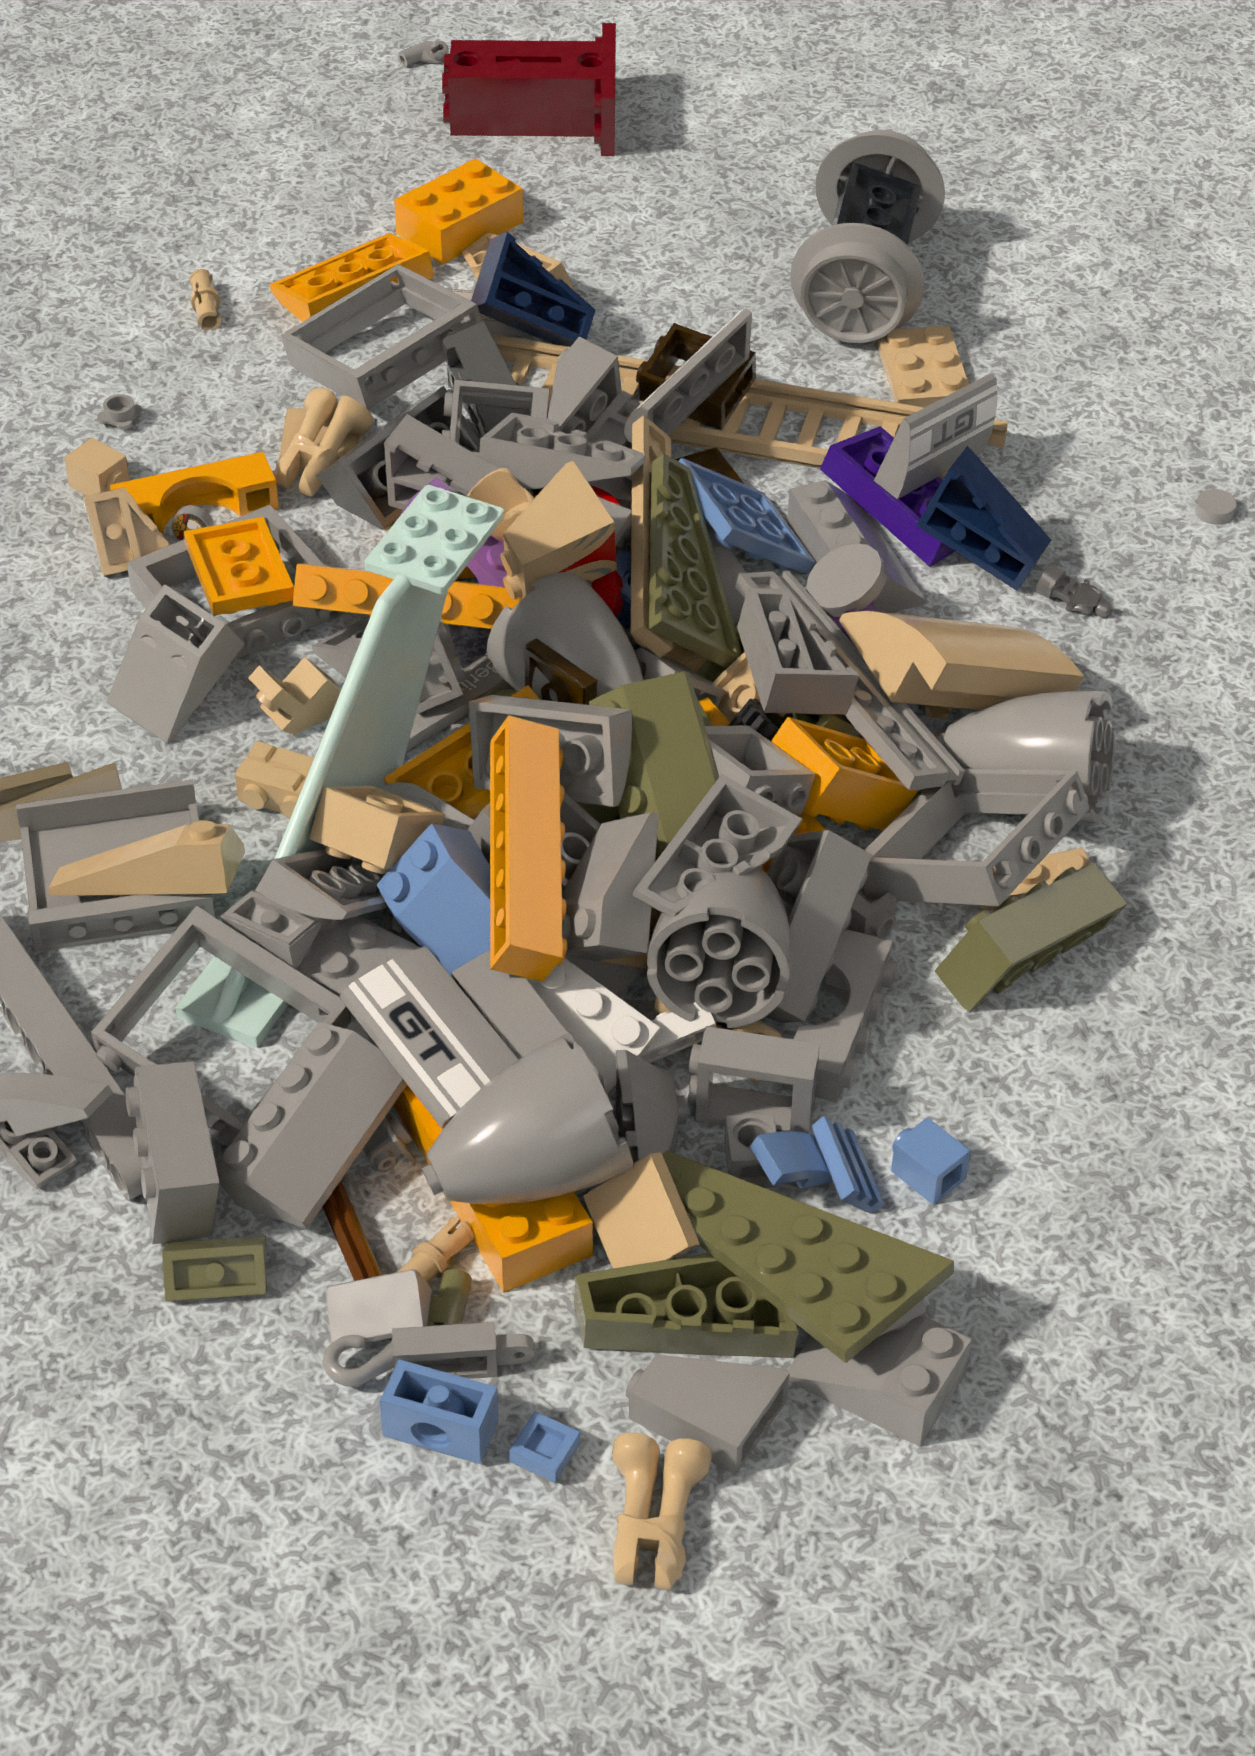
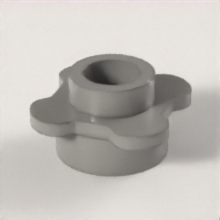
[97,394,143,430]

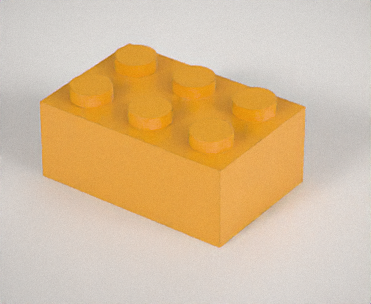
[394,158,523,265]
[771,717,918,831]

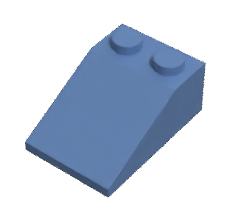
[377,823,490,977]

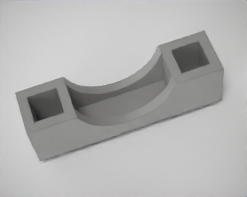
[783,929,897,1103]

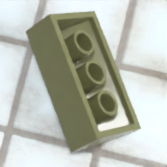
[589,671,719,862]

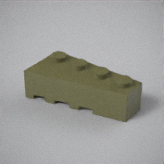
[574,1253,798,1358]

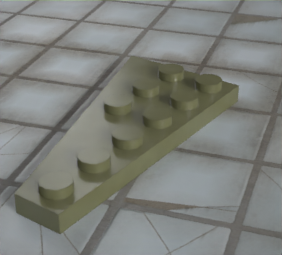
[649,453,742,668]
[662,1151,954,1363]

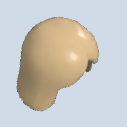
[467,468,534,543]

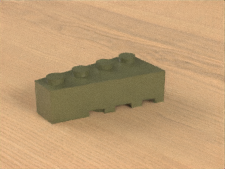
[935,863,1127,1012]

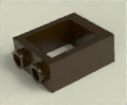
[636,323,756,430]

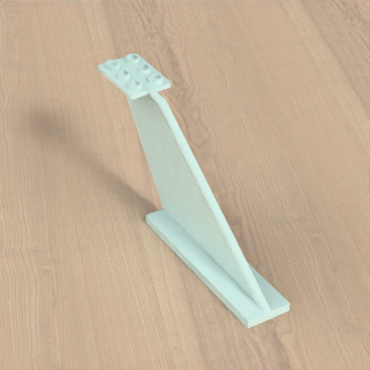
[175,485,504,1048]

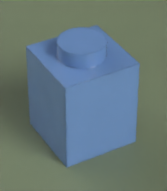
[891,1117,970,1205]

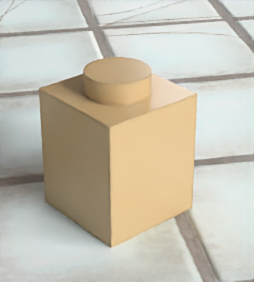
[64,438,130,496]

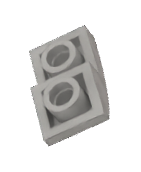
[0,1121,77,1189]

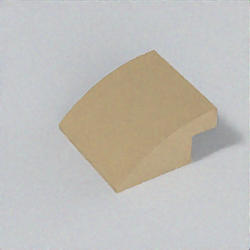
[839,611,1084,710]

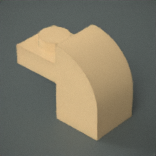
[248,657,342,734]

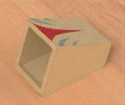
[500,461,617,601]

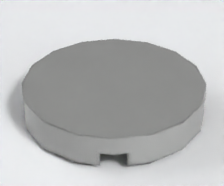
[806,543,887,617]

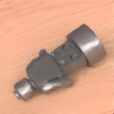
[1035,563,1113,618]

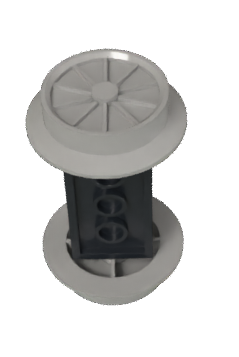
[790,130,945,343]

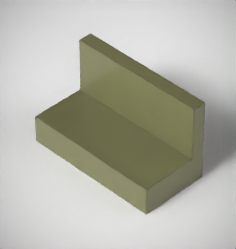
[162,1235,267,1301]

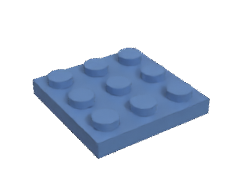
[678,458,816,575]

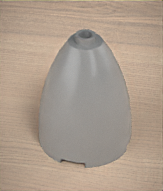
[487,572,643,702]
[938,691,1115,823]
[647,862,791,1028]
[421,1032,634,1204]

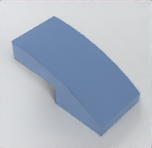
[749,1131,833,1189]

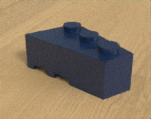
[471,231,596,347]
[916,445,1052,591]

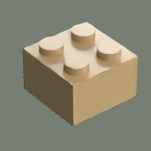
[309,785,446,874]

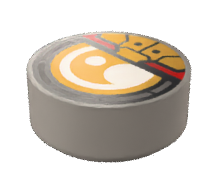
[171,505,214,541]

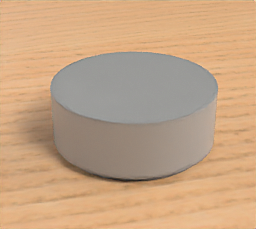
[1195,489,1237,525]

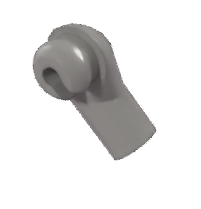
[398,40,449,67]

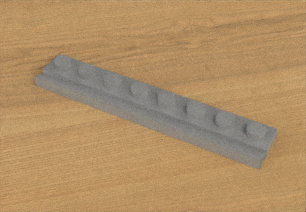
[735,571,965,790]

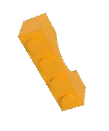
[109,452,279,534]

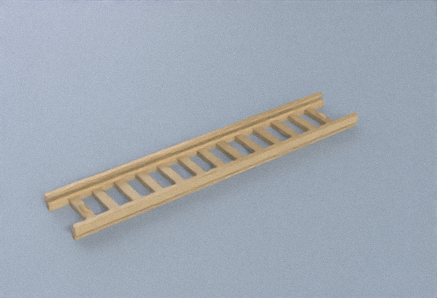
[491,335,1008,480]

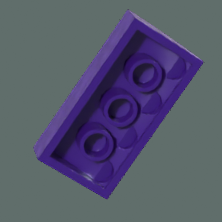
[820,426,955,567]

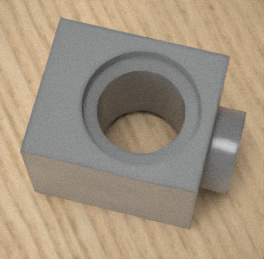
[724,1113,779,1188]

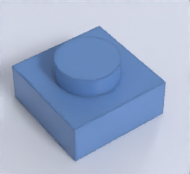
[509,1411,581,1483]

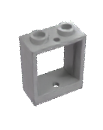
[442,380,549,457]
[705,726,816,814]
[688,1026,820,1133]

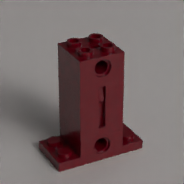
[442,23,616,156]

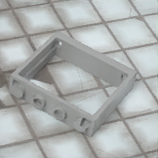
[280,264,482,410]
[127,505,345,661]
[863,769,1090,906]
[91,906,351,1146]

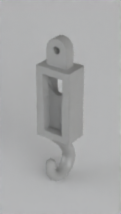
[322,1322,535,1387]

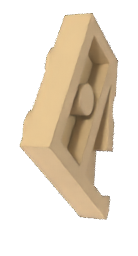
[83,488,170,576]

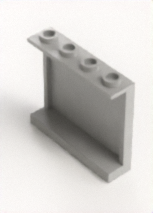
[16,779,215,952]

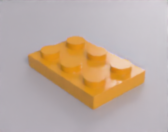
[184,516,294,616]

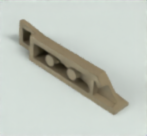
[0,762,122,842]

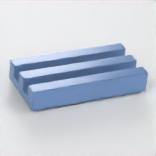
[812,1116,885,1213]

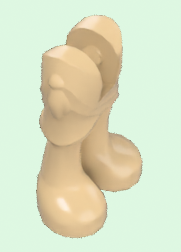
[273,388,374,497]
[612,1433,712,1591]

